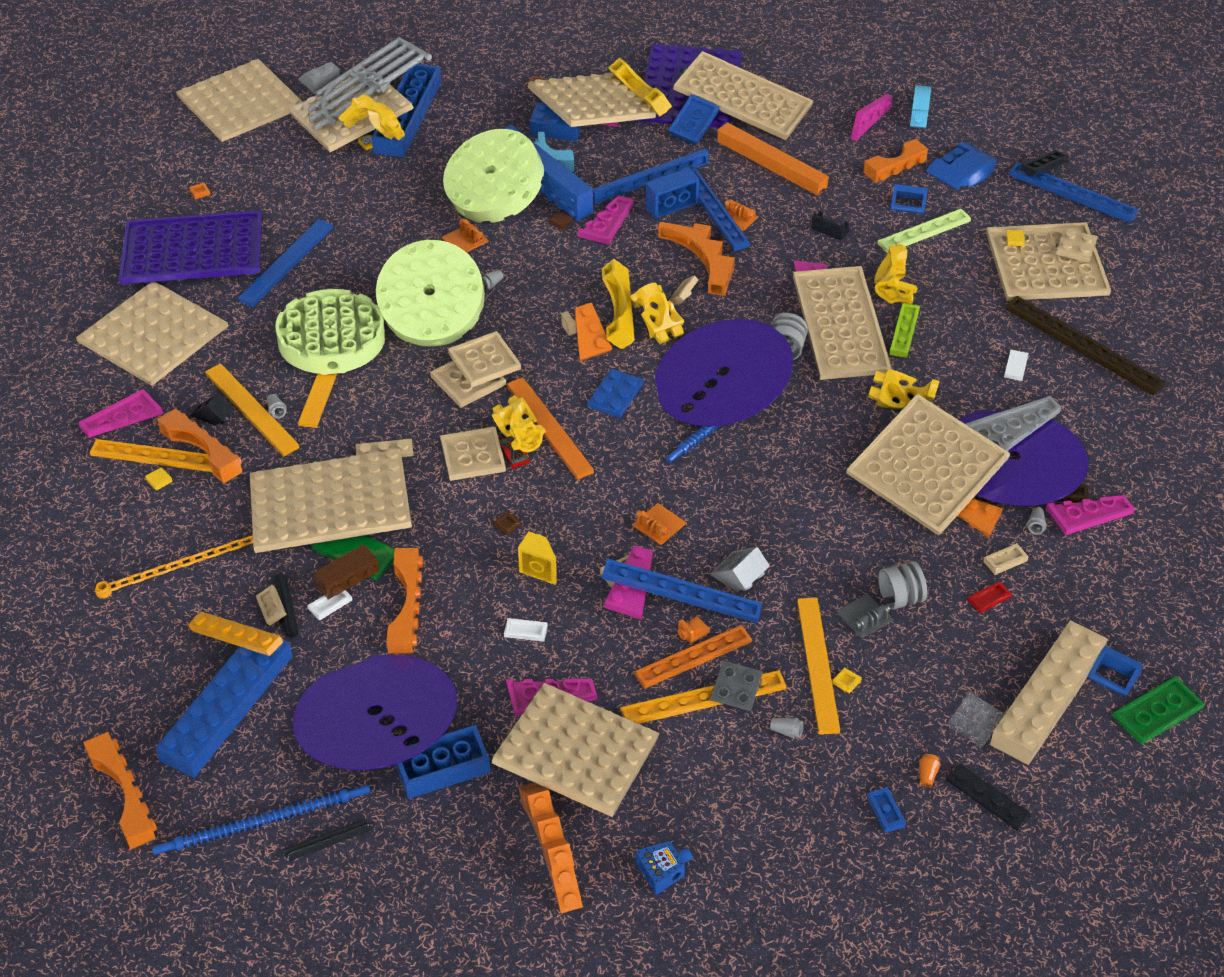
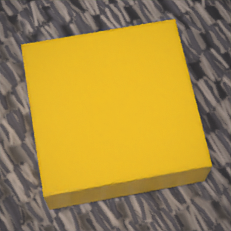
[1006,230,1025,246]
[145,467,172,490]
[832,667,862,694]

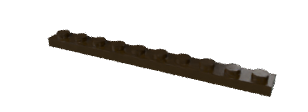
[1006,296,1165,396]

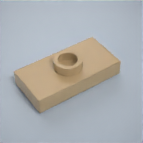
[669,275,698,305]
[983,544,1028,575]
[256,585,286,626]

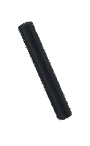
[274,572,299,637]
[284,819,370,861]

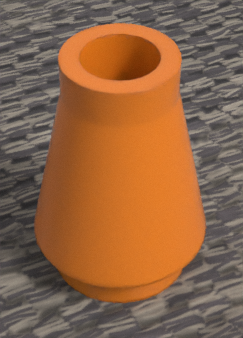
[919,754,941,788]

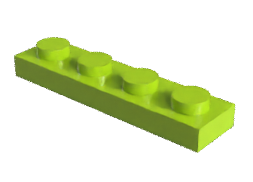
[889,303,920,358]

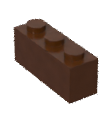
[313,545,379,600]

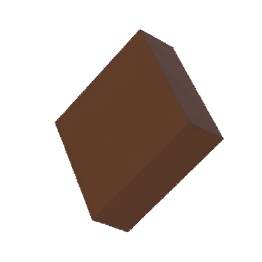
[550,211,573,230]
[494,512,521,535]

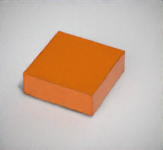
[189,182,211,200]

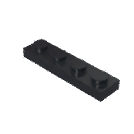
[1020,150,1069,177]
[946,764,1031,831]

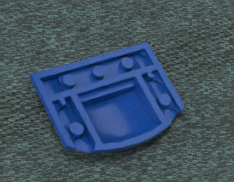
[926,142,997,190]

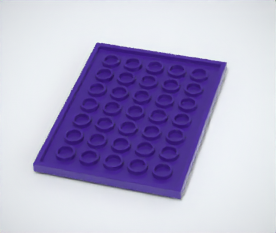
[635,44,742,128]
[119,210,262,284]

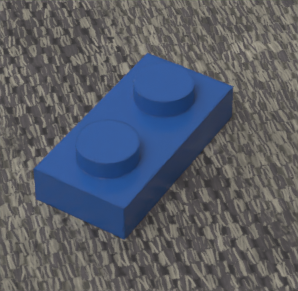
[867,787,906,833]

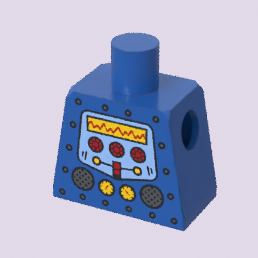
[636,842,692,895]

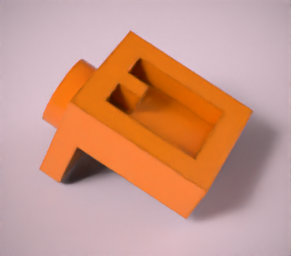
[678,616,710,644]

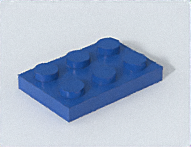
[668,95,719,146]
[587,368,644,418]

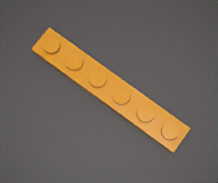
[188,612,283,656]

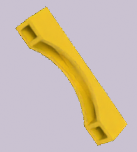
[608,58,672,117]
[602,259,635,349]

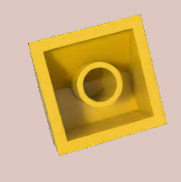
[518,531,557,585]

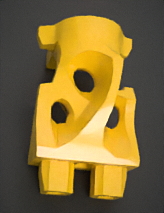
[338,94,405,141]
[874,244,917,304]
[630,283,684,344]
[868,369,939,409]
[492,395,546,453]

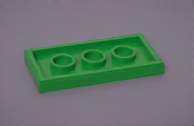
[312,535,395,581]
[1112,676,1205,745]

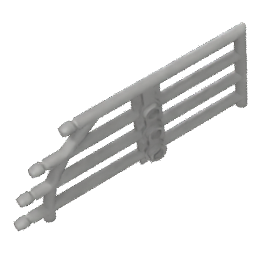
[308,37,432,131]

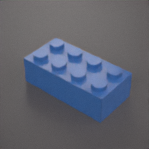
[395,725,491,799]

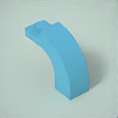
[910,85,931,129]
[534,132,574,172]

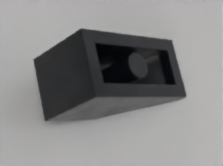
[190,394,233,425]

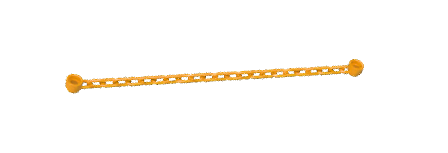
[95,535,253,598]

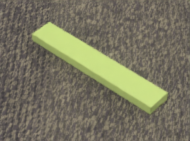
[878,209,971,253]

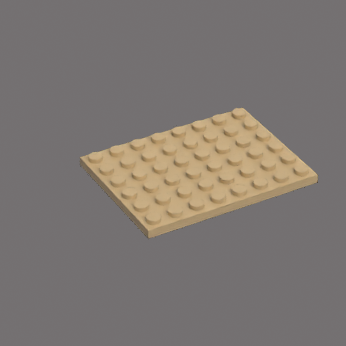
[250,449,412,553]

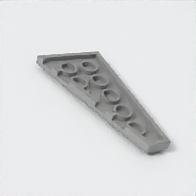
[965,396,1061,451]

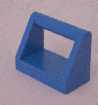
[891,184,928,214]
[1088,646,1143,697]

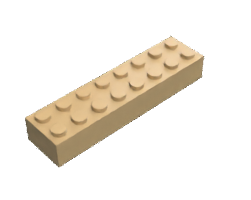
[990,620,1108,765]

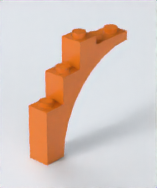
[658,222,735,296]
[518,782,583,914]

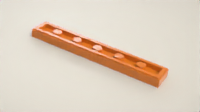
[634,625,752,689]

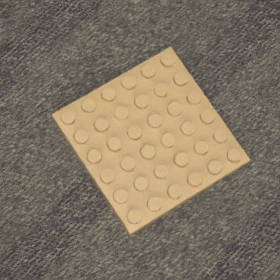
[176,59,303,142]
[289,71,413,152]
[528,73,656,127]
[986,222,1111,301]
[76,281,228,386]
[847,394,1010,536]
[492,683,659,817]

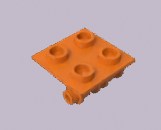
[712,199,758,232]
[442,219,489,253]
[632,503,687,545]

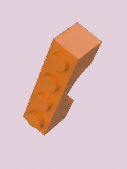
[863,139,928,183]

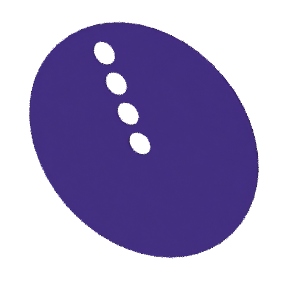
[655,319,793,427]
[958,411,1088,506]
[293,654,457,770]

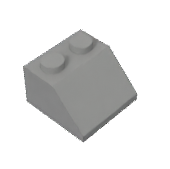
[299,62,340,94]
[710,547,770,591]

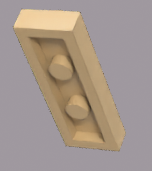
[356,439,413,457]

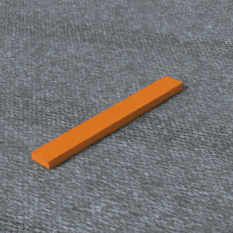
[507,377,594,480]

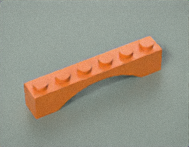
[157,408,242,483]
[386,548,423,653]
[83,732,157,850]

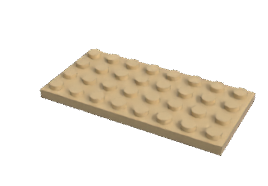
[673,51,813,140]
[793,266,892,380]

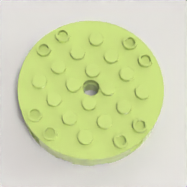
[443,129,544,223]
[376,240,485,346]
[275,289,385,375]

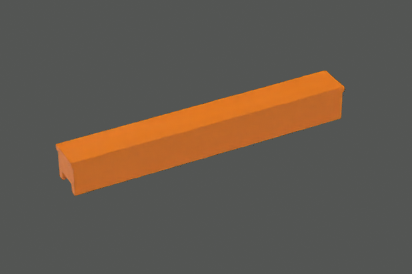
[717,122,829,195]

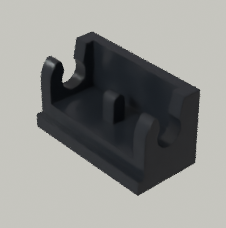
[812,210,849,241]

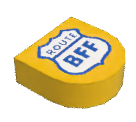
[358,135,373,150]

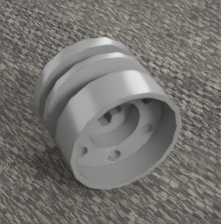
[771,313,808,360]
[878,561,927,610]

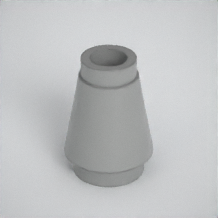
[481,270,503,290]
[267,394,287,419]
[1027,507,1047,535]
[770,718,803,739]

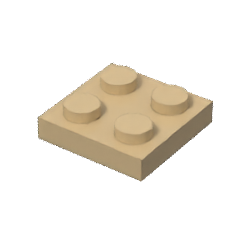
[1056,229,1098,263]

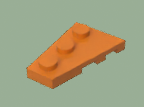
[574,302,612,362]
[957,498,1003,538]

